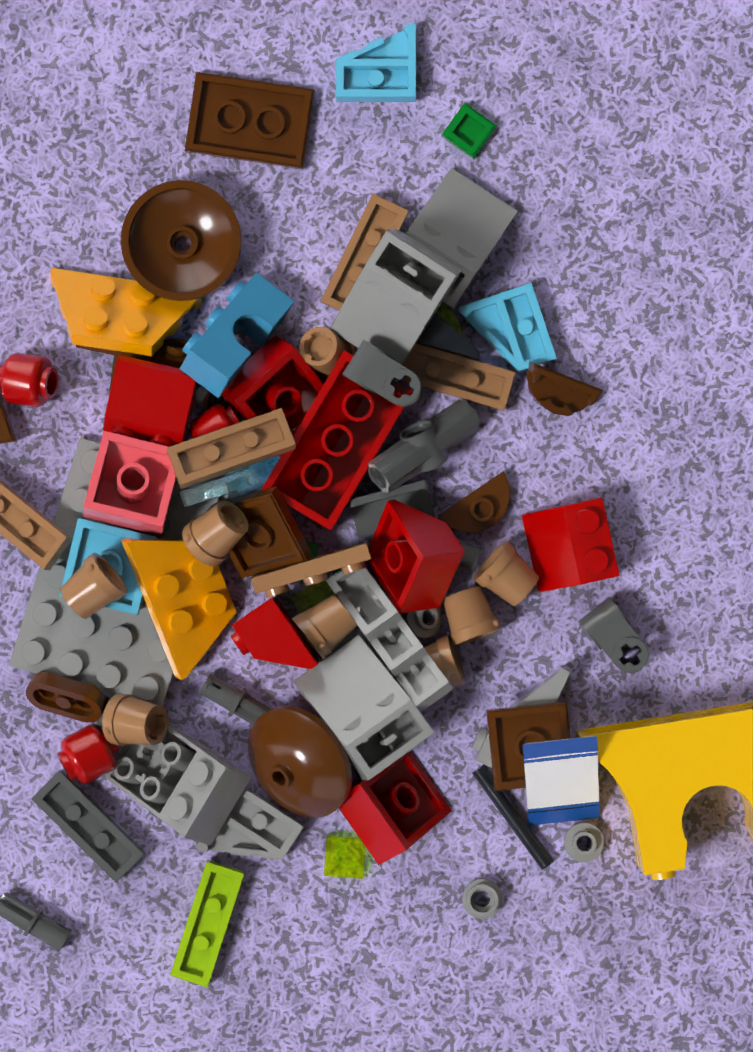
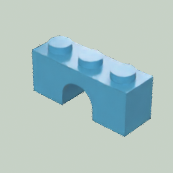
[180,272,295,398]

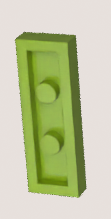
[170,860,245,988]

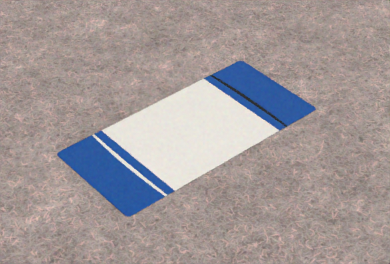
[523,736,600,826]

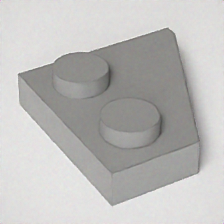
[195,787,305,860]

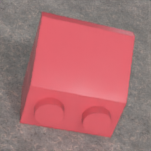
[83,431,176,537]

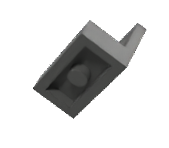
[349,480,436,538]

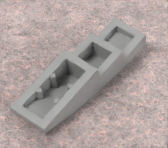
[326,568,453,713]

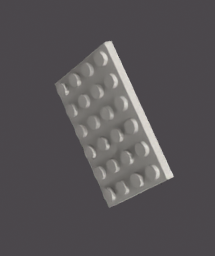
[9,438,233,706]

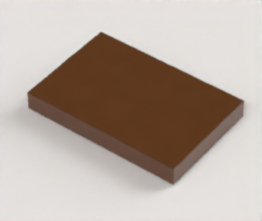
[184,72,315,170]

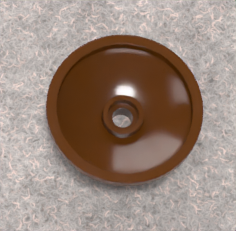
[121,180,242,301]
[248,706,352,818]

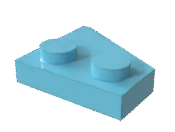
[336,24,416,102]
[458,283,557,372]

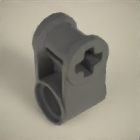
[342,340,422,406]
[578,597,649,673]

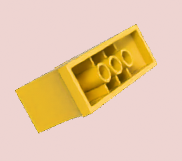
[575,702,753,880]

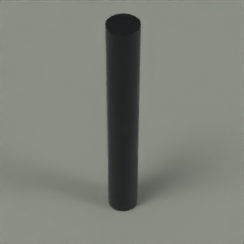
[472,764,554,870]

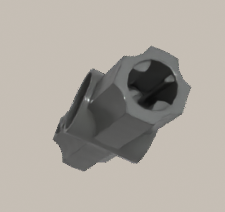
[367,399,481,493]

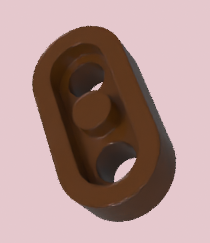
[26,672,106,723]

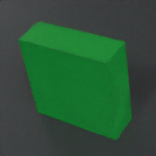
[441,103,497,159]

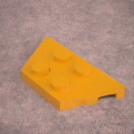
[50,268,202,356]
[121,538,236,680]

